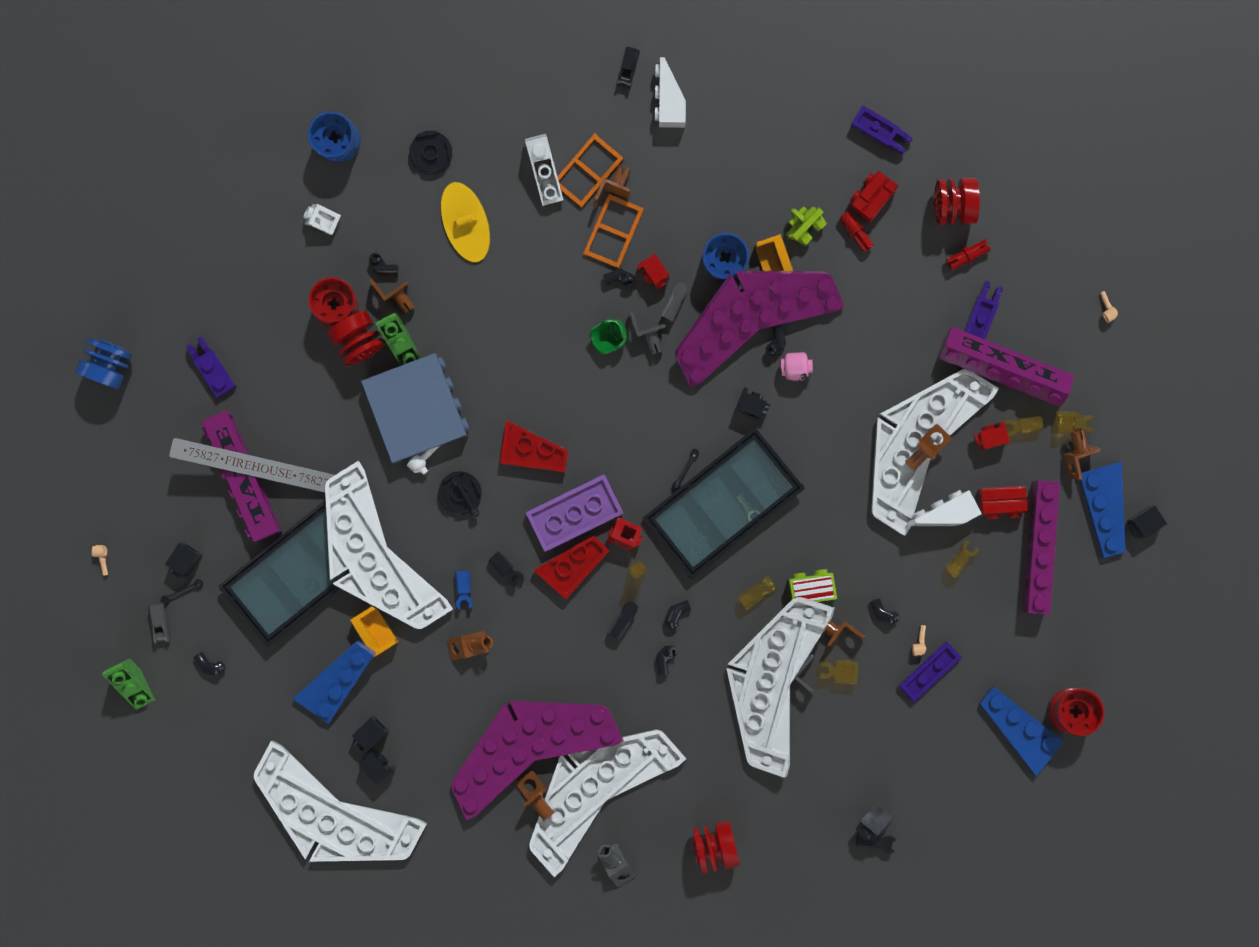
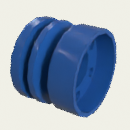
[308,111,360,162]
[702,233,749,281]
[74,338,132,389]

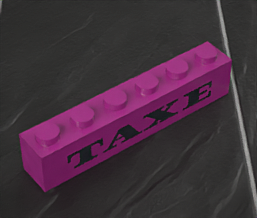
[939,326,1074,407]
[202,411,282,542]
[1022,480,1060,615]

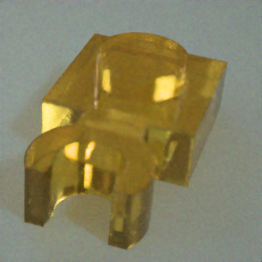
[1055,411,1094,434]
[819,660,859,684]

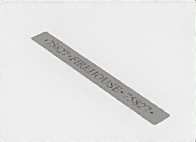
[169,438,335,492]

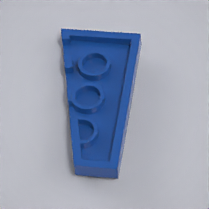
[1080,462,1126,558]
[293,641,376,724]
[979,686,1063,776]

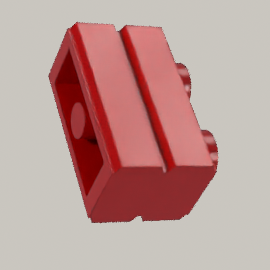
[849,171,899,224]
[978,486,1028,519]

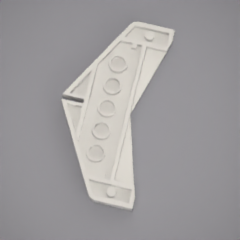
[871,369,999,536]
[325,461,453,629]
[726,597,835,778]
[529,729,686,877]
[254,740,427,862]

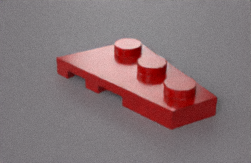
[500,420,568,472]
[534,535,610,599]

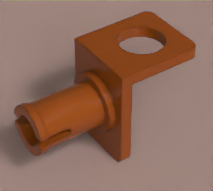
[593,165,631,208]
[369,279,415,314]
[905,424,952,471]
[1064,428,1101,480]
[824,621,866,648]
[447,631,493,660]
[516,771,555,821]

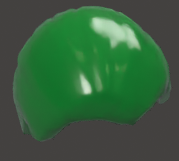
[589,319,628,354]

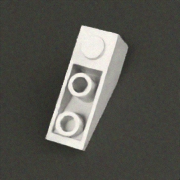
[655,57,686,128]
[525,134,563,206]
[907,490,982,526]

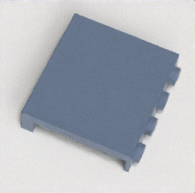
[361,353,470,464]

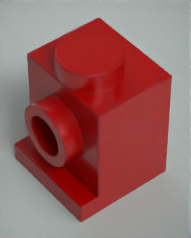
[637,254,670,290]
[973,421,1010,450]
[605,517,642,551]

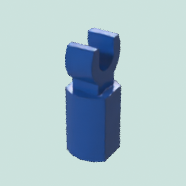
[455,571,473,609]

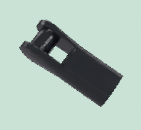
[617,47,640,89]
[608,601,638,640]

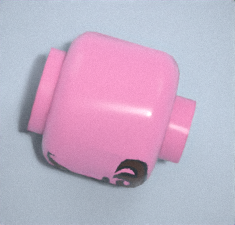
[781,352,813,381]

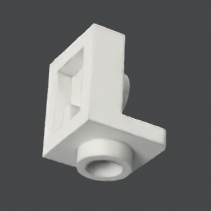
[303,204,341,235]

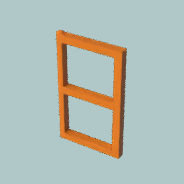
[557,133,624,208]
[583,193,644,269]

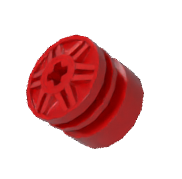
[933,177,980,226]
[308,277,359,329]
[327,311,386,366]
[1048,688,1105,736]
[692,820,740,875]

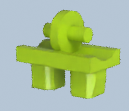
[785,206,827,246]

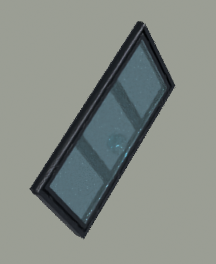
[643,427,805,579]
[218,500,350,647]

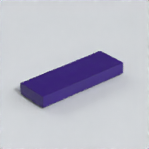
[898,641,962,702]

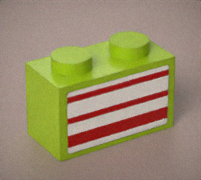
[788,569,837,602]

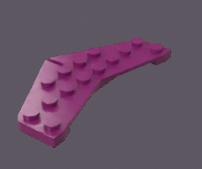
[675,271,845,388]
[451,701,624,820]

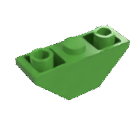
[375,313,421,366]
[102,658,155,710]

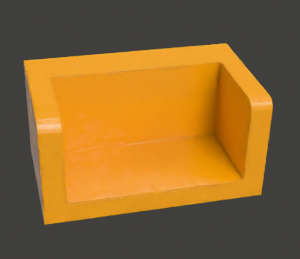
[754,234,793,271]
[350,606,398,658]

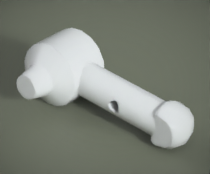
[407,445,441,475]

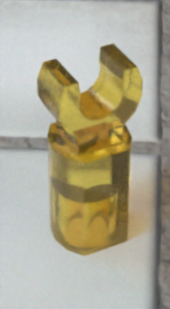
[1004,416,1044,436]
[945,540,979,579]
[629,562,647,579]
[738,576,777,610]

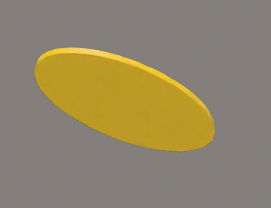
[441,182,490,262]

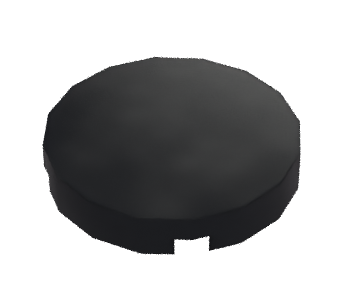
[409,131,453,174]
[438,471,482,515]

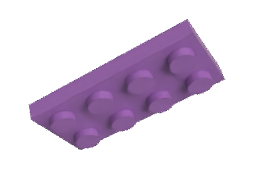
[526,474,624,552]

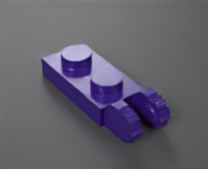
[851,105,913,155]
[964,281,1003,339]
[186,336,237,398]

